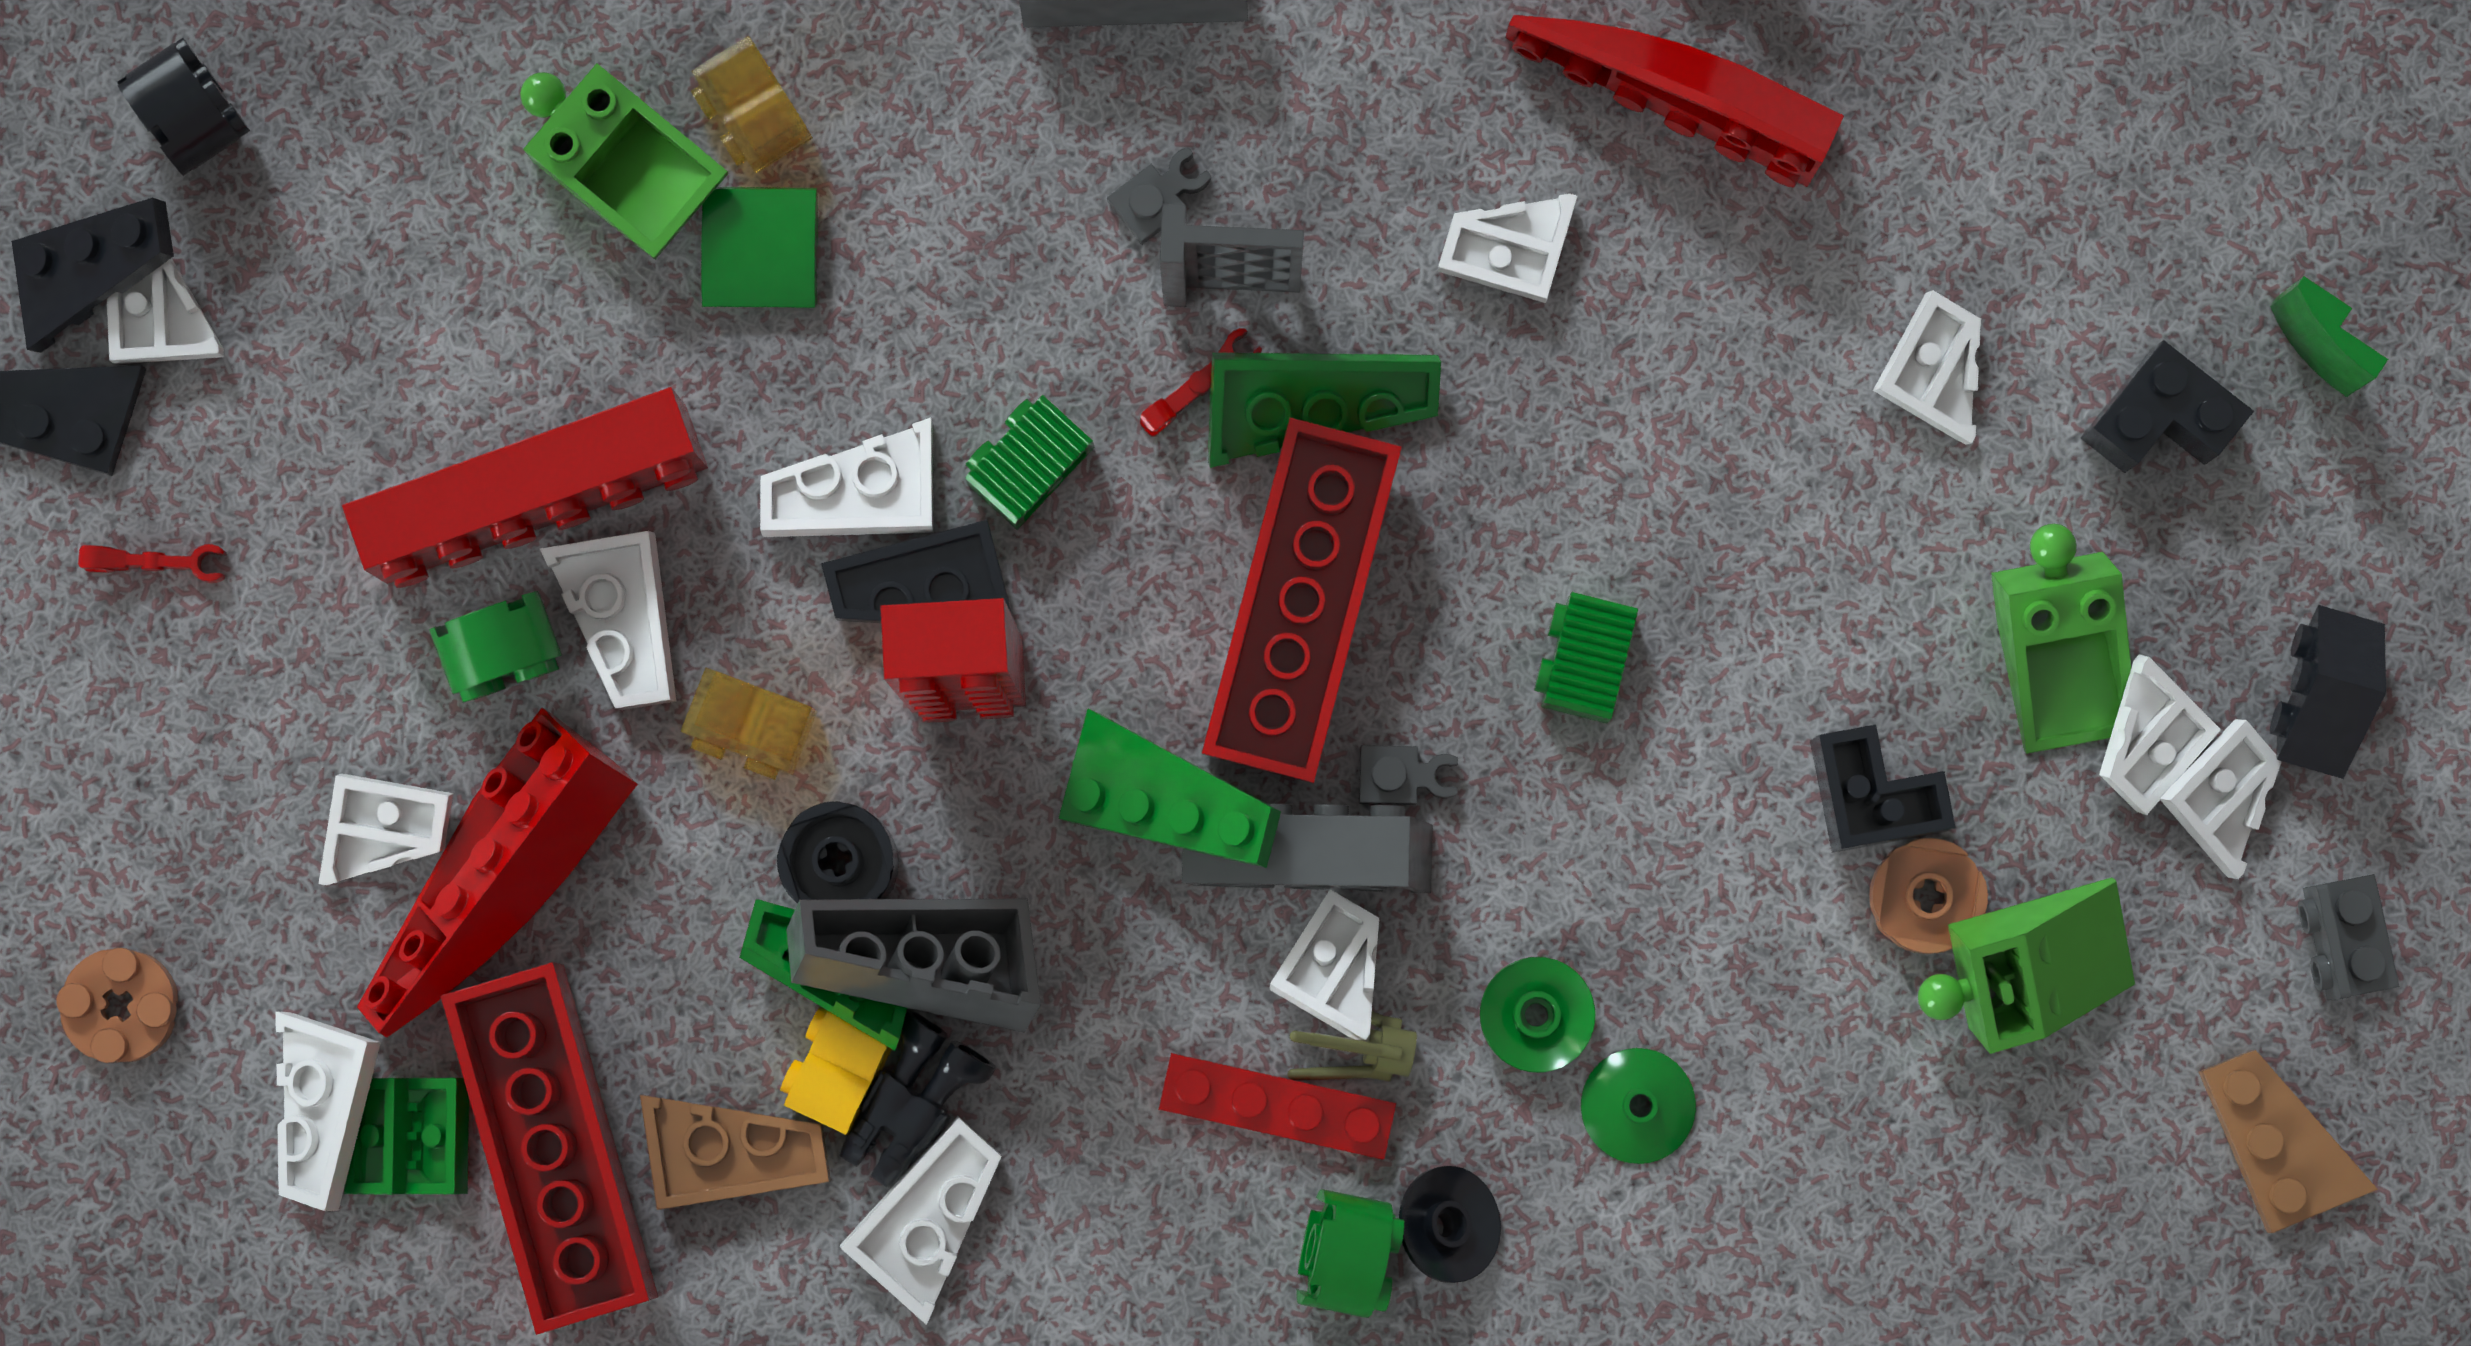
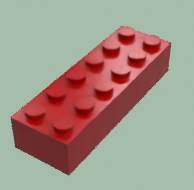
[342,387,708,588]
[1202,418,1402,783]
[880,598,1026,722]
[441,962,659,1335]

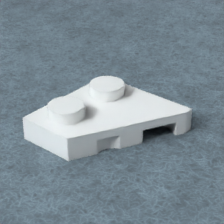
[1437,194,1577,303]
[107,258,224,364]
[1873,290,1981,445]
[2099,655,2221,815]
[2160,719,2282,879]
[318,773,454,885]
[1270,889,1379,1042]

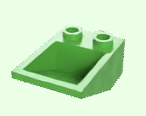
[520,63,729,260]
[1991,523,2131,754]
[1918,877,2135,1054]

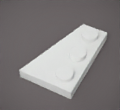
[760,418,934,537]
[540,531,677,710]
[276,1012,381,1211]
[840,1115,1001,1325]

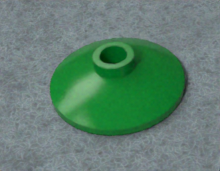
[1480,957,1596,1073]
[1581,1048,1696,1164]

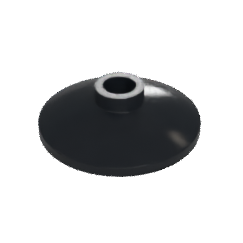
[1399,1166,1501,1283]

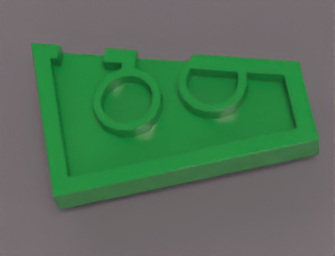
[739,899,907,1051]

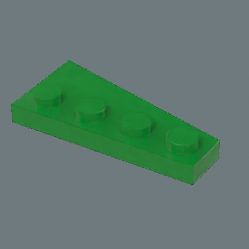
[1208,352,1441,468]
[1058,708,1281,868]

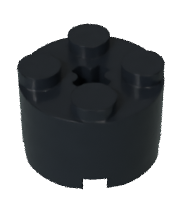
[117,38,250,176]
[777,801,899,904]

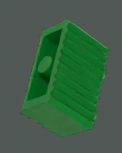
[965,395,1095,530]
[1534,592,1638,724]

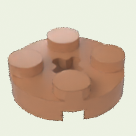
[1869,838,1988,954]
[56,948,178,1063]

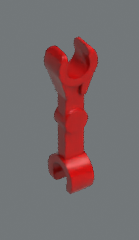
[1140,328,1262,437]
[78,544,227,584]

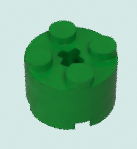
[429,591,562,703]
[1296,1189,1404,1318]

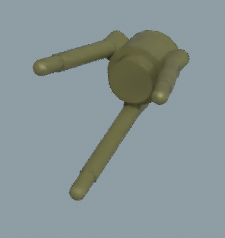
[1287,1011,1417,1082]

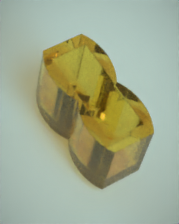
[691,36,813,174]
[680,667,817,780]

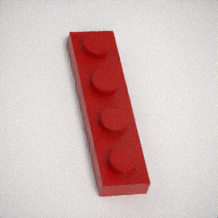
[1158,1053,1396,1160]

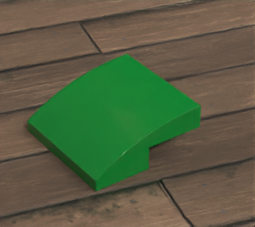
[701,187,818,308]
[2270,276,2389,397]
[344,1078,469,1195]

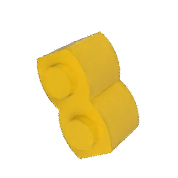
[780,1007,892,1135]

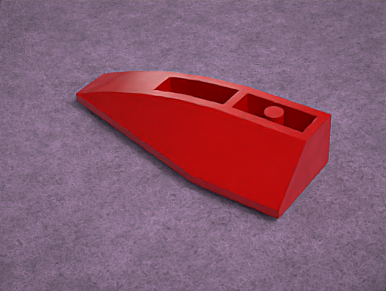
[1505,15,1844,187]
[357,708,638,1038]

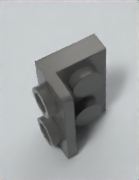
[2298,874,2400,1001]

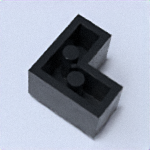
[2080,340,2254,473]
[2270,605,2386,779]
[1810,725,1956,853]

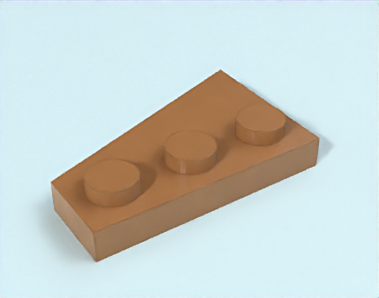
[2199,1050,2378,1233]
[640,1095,831,1210]

